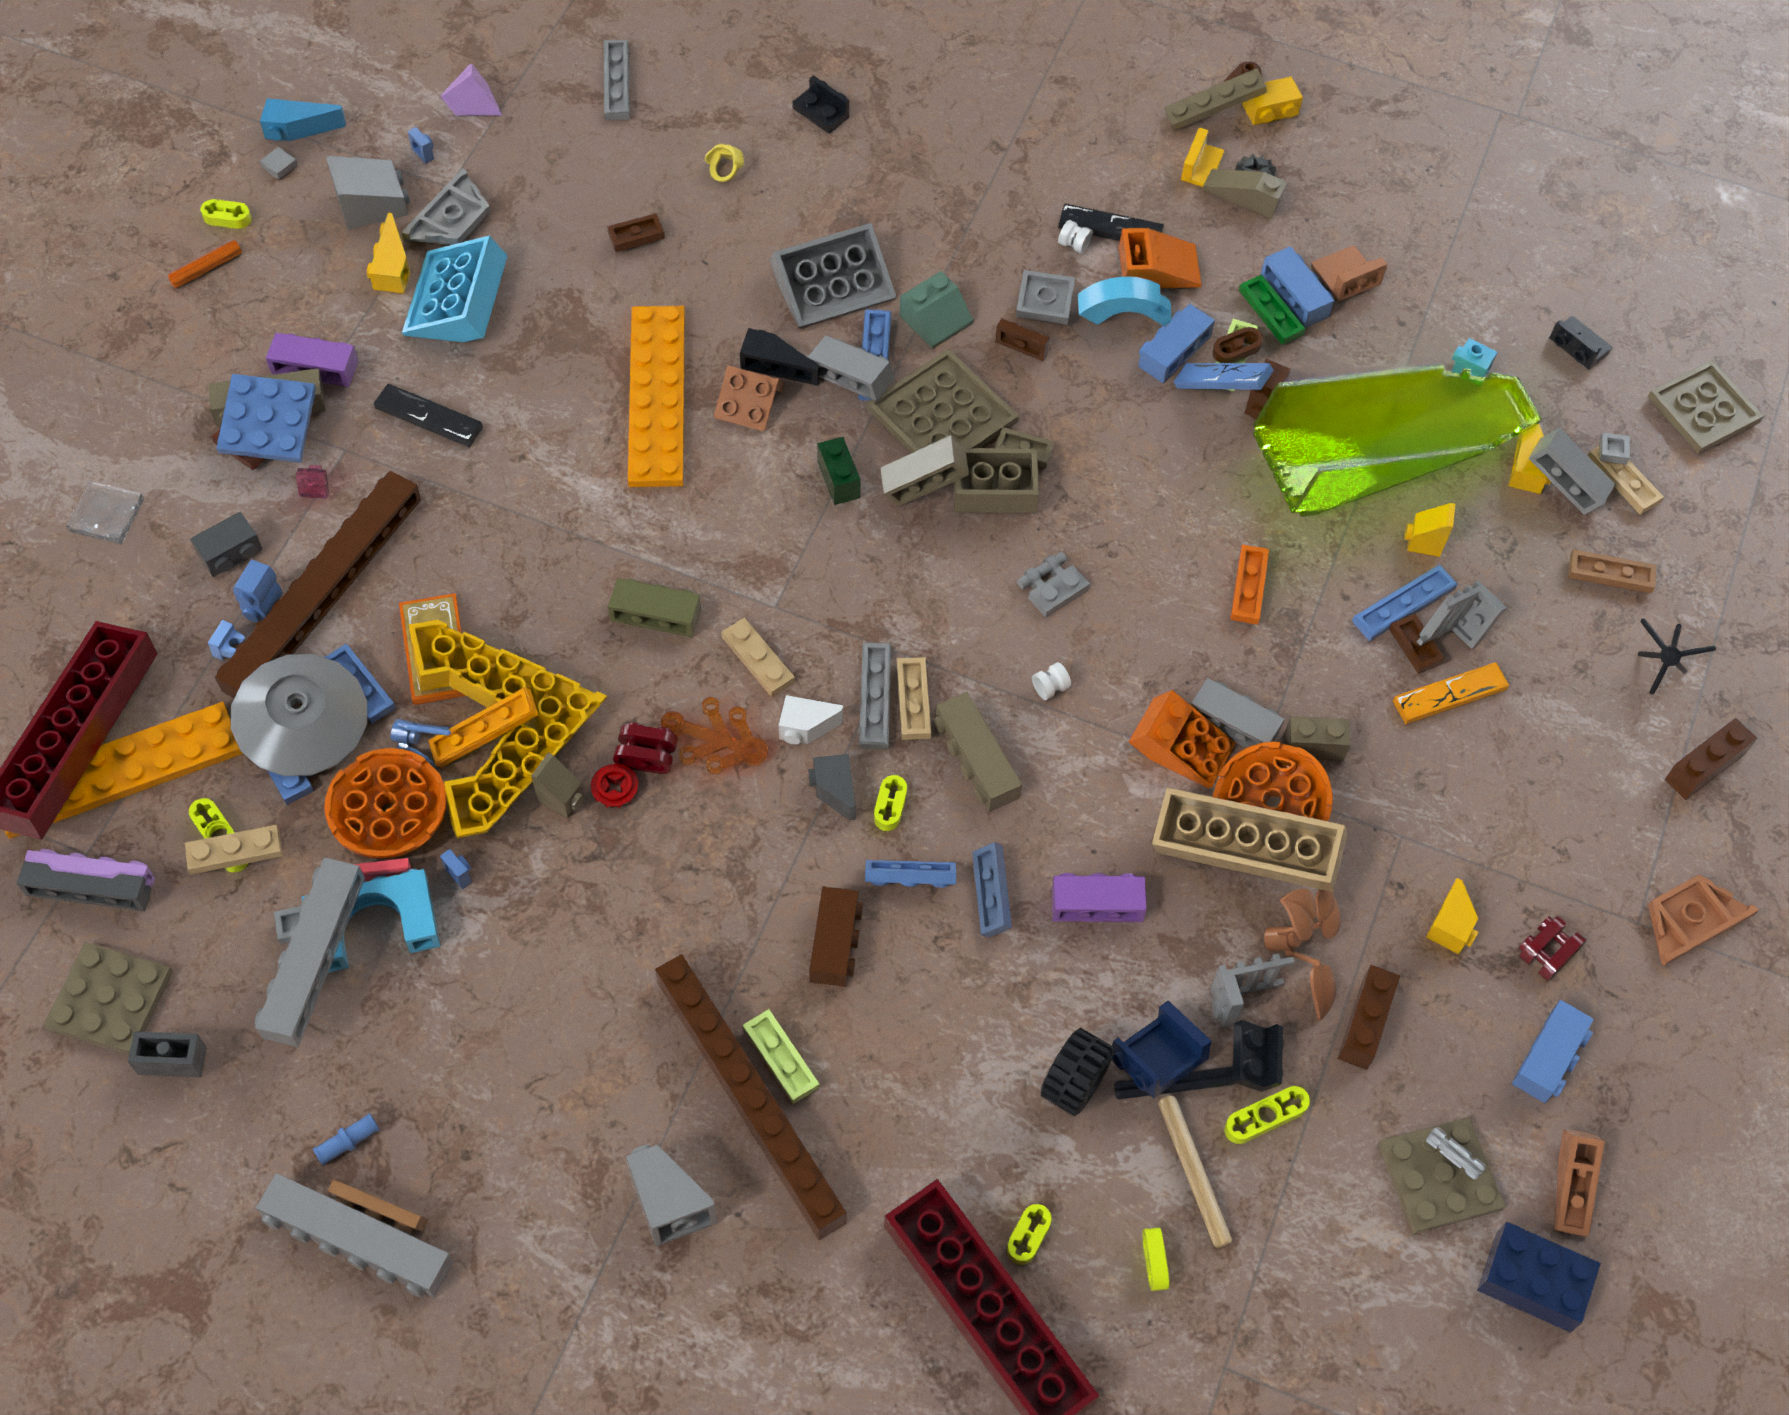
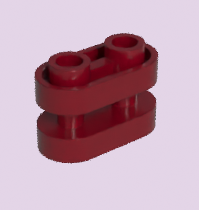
[613,722,678,774]
[1518,916,1587,982]

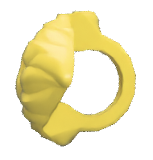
[705,144,744,182]

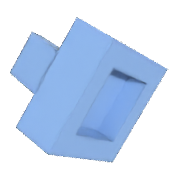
[208,620,246,661]

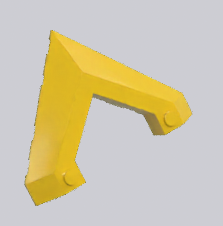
[408,619,607,838]

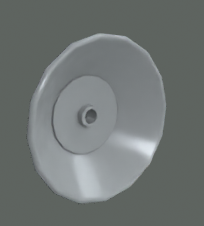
[231,654,367,776]

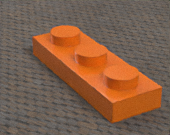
[1230,544,1269,625]

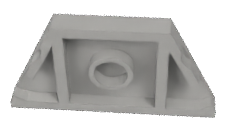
[402,168,490,245]

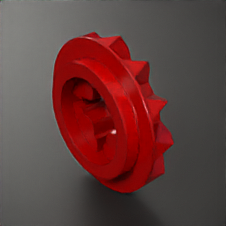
[591,764,638,809]

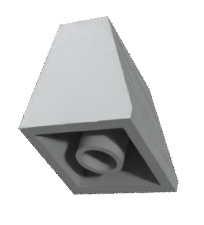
[326,156,410,230]
[626,1145,717,1247]

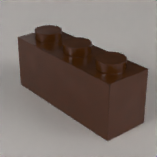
[1664,718,1757,800]
[809,886,864,987]
[1337,965,1400,1070]

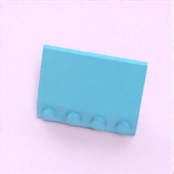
[402,235,508,342]

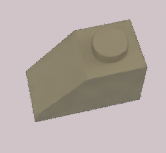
[531,753,585,818]

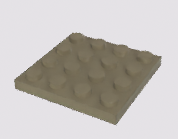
[867,348,1019,453]

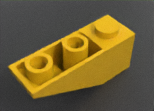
[367,213,410,294]

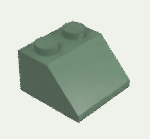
[899,271,973,349]

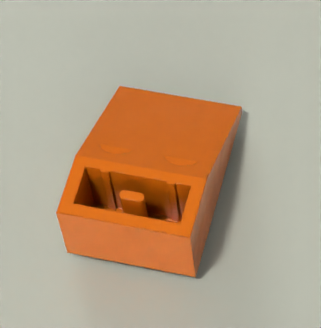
[1119,228,1202,289]
[1129,690,1236,789]

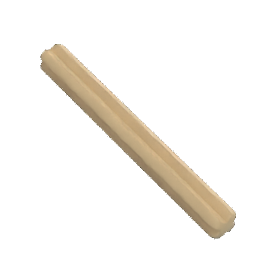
[1158,1095,1232,1248]

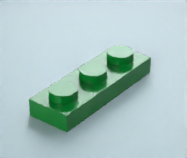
[1239,274,1306,345]

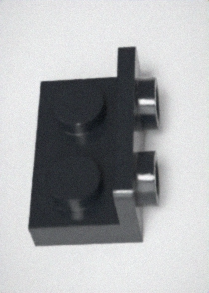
[792,75,849,134]
[1549,316,1612,370]
[1232,1020,1284,1092]

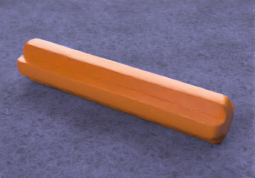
[168,240,242,288]

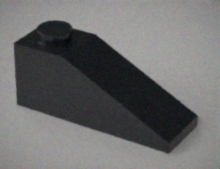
[740,328,819,386]

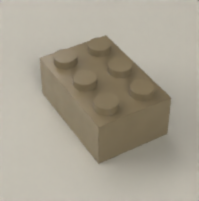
[953,448,1039,513]

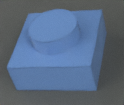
[407,127,434,164]
[440,849,472,889]

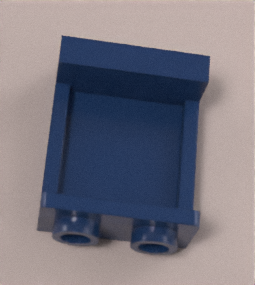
[1112,1001,1212,1099]

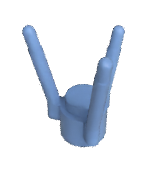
[391,719,451,768]

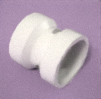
[1058,220,1093,254]
[1032,662,1071,700]

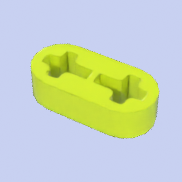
[200,199,252,229]
[874,775,907,831]
[1007,1204,1052,1265]
[1142,1227,1169,1291]

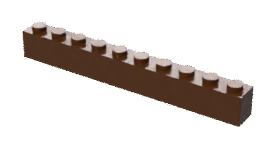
[215,470,421,698]
[655,954,847,1240]

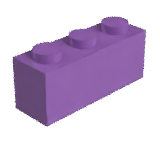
[266,333,358,387]
[1051,873,1147,922]

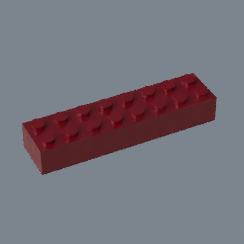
[0,621,158,840]
[884,1178,1099,1415]

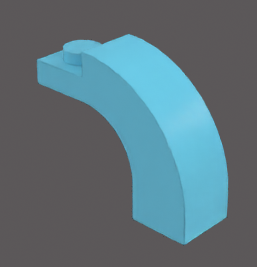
[1078,277,1172,325]

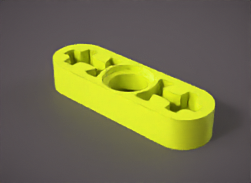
[189,798,249,872]
[1224,1086,1310,1144]

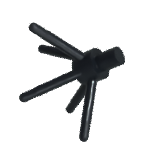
[1638,618,1716,695]

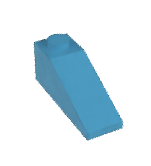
[260,99,346,141]

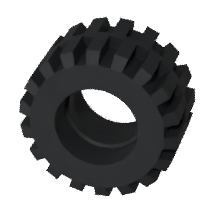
[1041,1028,1114,1116]

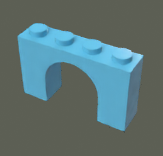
[302,869,441,973]

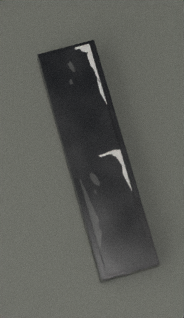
[1058,203,1164,241]
[374,383,483,447]

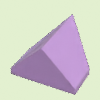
[440,64,502,116]

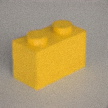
[1242,76,1303,125]

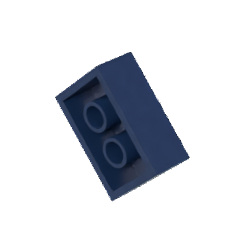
[1477,1222,1601,1333]

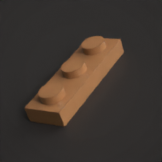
[1568,549,1657,594]
[328,1179,429,1234]

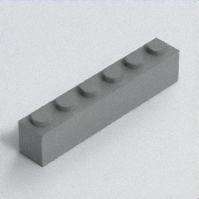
[255,857,365,1048]
[256,1173,453,1298]

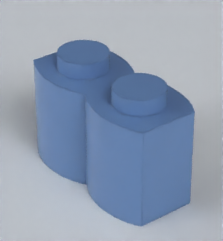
[233,559,283,622]

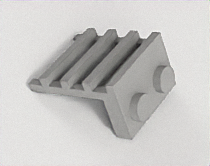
[1417,581,1507,649]
[1210,953,1295,1029]

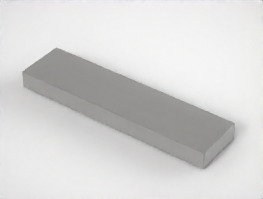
[604,40,630,120]
[859,643,891,749]

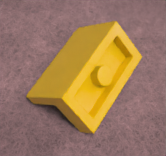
[1181,128,1224,187]

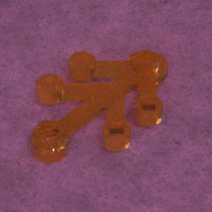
[661,697,768,775]

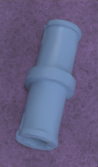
[313,1113,380,1166]

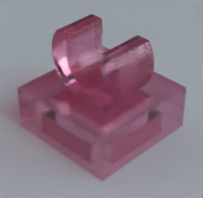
[296,465,329,499]

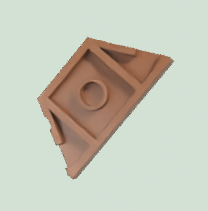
[1648,874,1759,966]

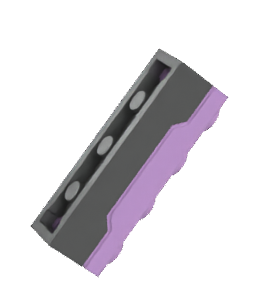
[17,849,155,911]

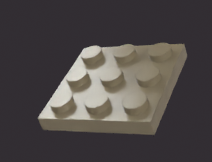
[1648,360,1764,454]
[43,942,173,1055]
[1378,1117,1506,1235]

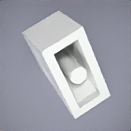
[779,695,843,744]

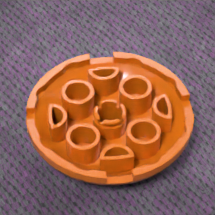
[1213,742,1333,821]
[324,748,447,859]

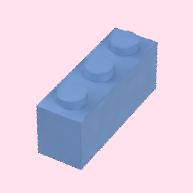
[1261,246,1334,328]
[1138,304,1215,383]
[1511,1000,1594,1103]

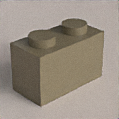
[1284,716,1350,761]

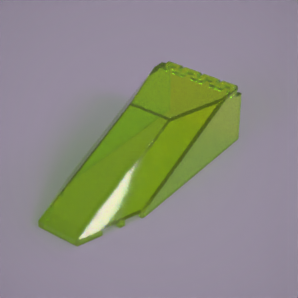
[1253,364,1542,517]

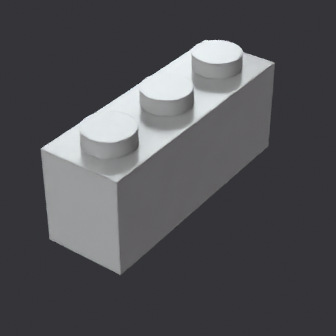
[808,335,895,402]
[1528,427,1615,515]
[1191,678,1284,748]

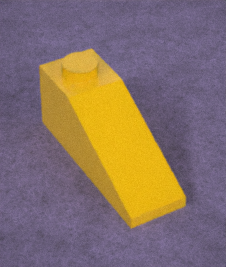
[1508,407,1551,494]

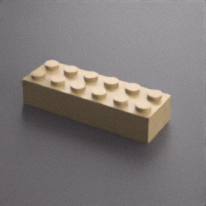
[1152,788,1347,892]

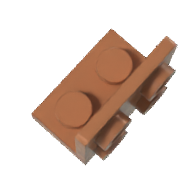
[1311,245,1388,302]
[714,365,785,431]

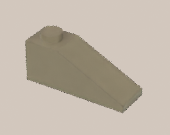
[1202,169,1287,219]

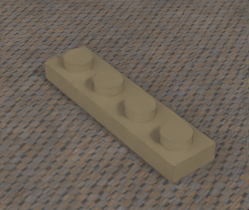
[1164,68,1267,131]

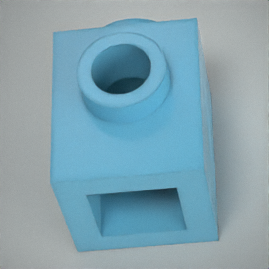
[1451,338,1498,386]

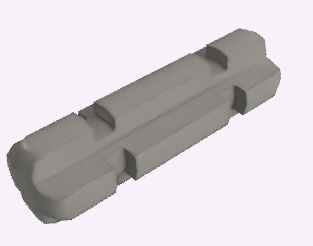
[1426,1127,1486,1180]

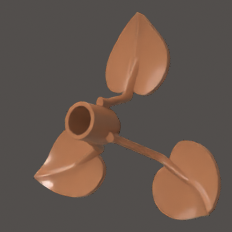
[1264,889,1341,1020]

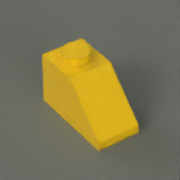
[1404,503,1456,557]
[1426,878,1478,954]

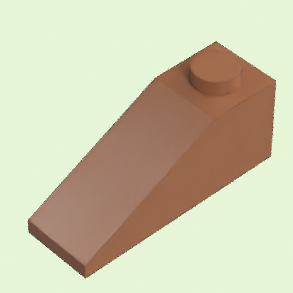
[1555,1129,1605,1237]

